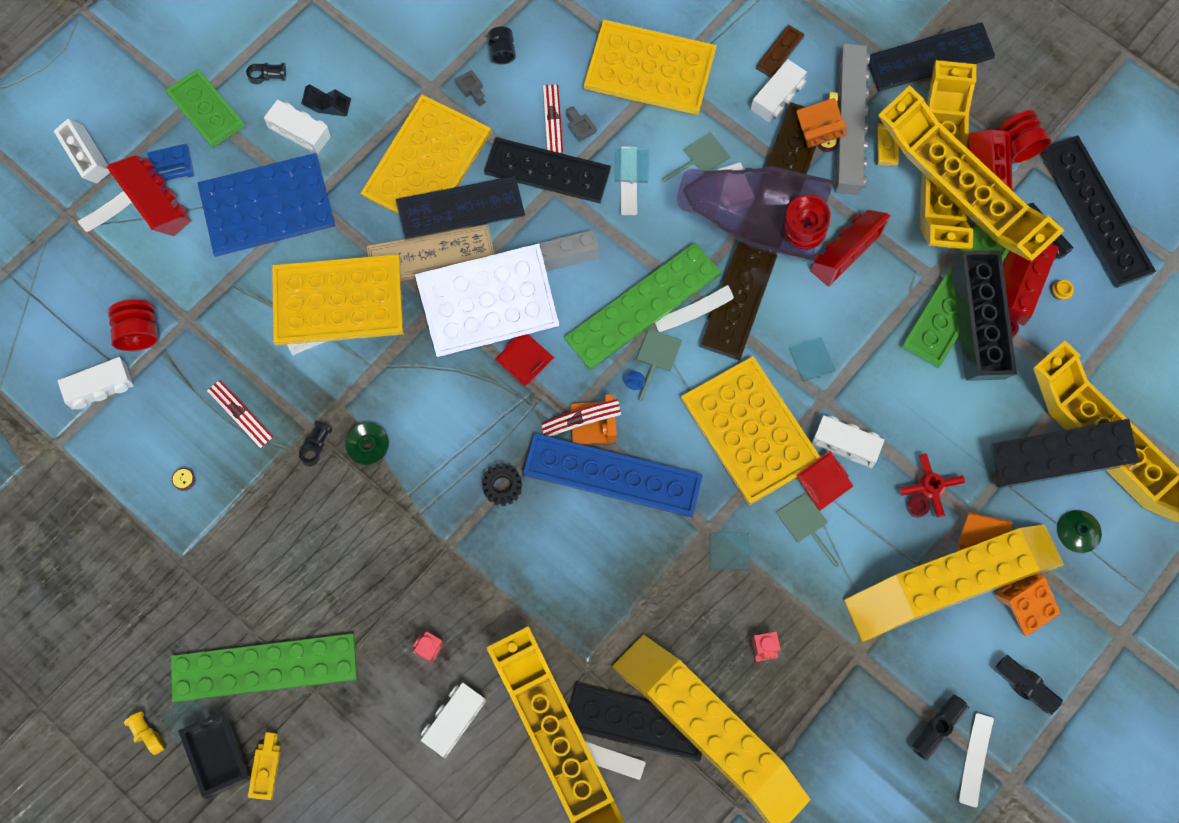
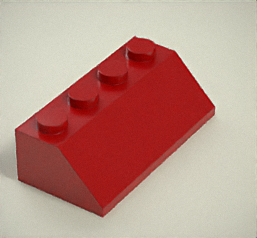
[967,130,1013,191]
[107,155,192,236]
[810,210,891,287]
[1003,244,1059,326]

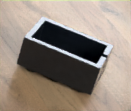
[178,711,251,799]

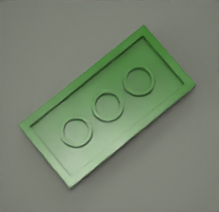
[165,69,245,149]

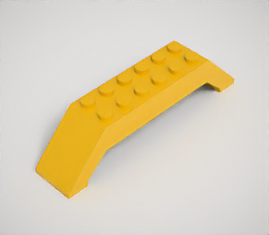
[919,60,977,250]
[878,85,1065,262]
[1033,341,1179,523]
[844,524,1064,642]
[486,626,625,823]
[612,634,811,823]

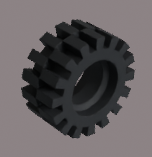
[482,464,522,506]

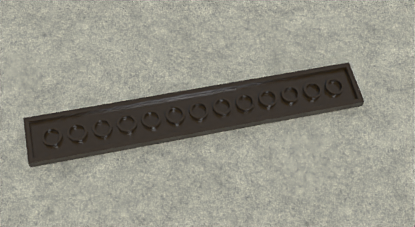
[700,102,817,361]

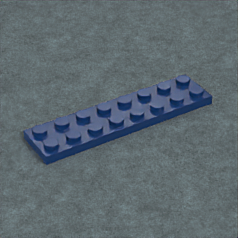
[523,433,703,518]

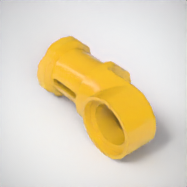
[124,711,166,755]

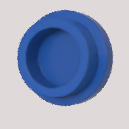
[624,371,645,390]

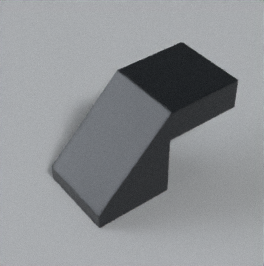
[301,84,351,117]

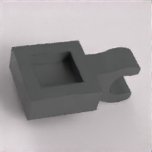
[455,70,486,106]
[566,106,597,142]

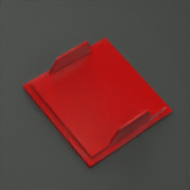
[495,334,554,387]
[796,451,854,511]

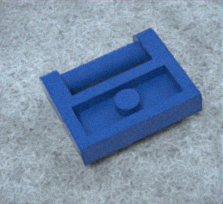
[147,144,194,181]

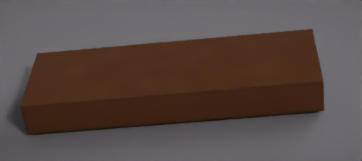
[756,24,805,78]

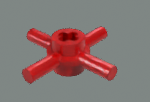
[899,453,965,518]

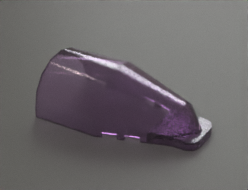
[677,166,834,264]

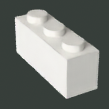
[751,59,807,123]
[264,99,331,155]
[54,118,110,183]
[57,357,134,410]
[812,415,885,469]
[421,683,486,758]

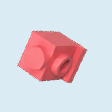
[413,631,444,664]
[751,632,781,662]

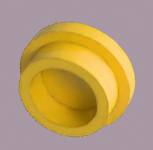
[1052,280,1074,300]

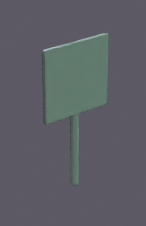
[662,132,731,182]
[637,329,682,401]
[776,493,839,567]

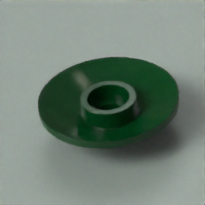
[345,423,389,465]
[1057,510,1102,553]

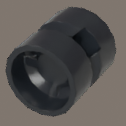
[487,26,516,65]

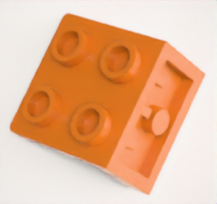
[797,98,847,148]
[571,394,617,445]
[956,512,1013,552]
[994,574,1060,636]

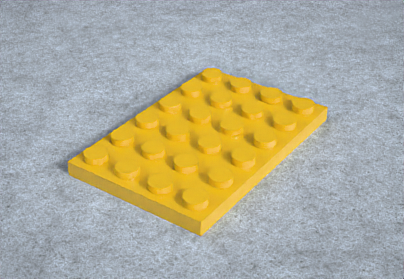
[584,20,717,116]
[360,95,492,215]
[272,254,404,346]
[681,356,820,506]

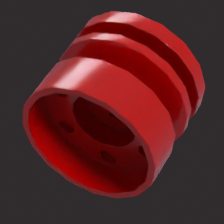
[997,110,1051,163]
[783,195,831,250]
[108,299,158,351]

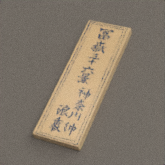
[367,225,494,281]

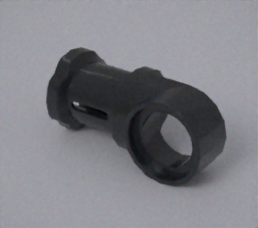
[246,63,286,84]
[299,421,333,467]

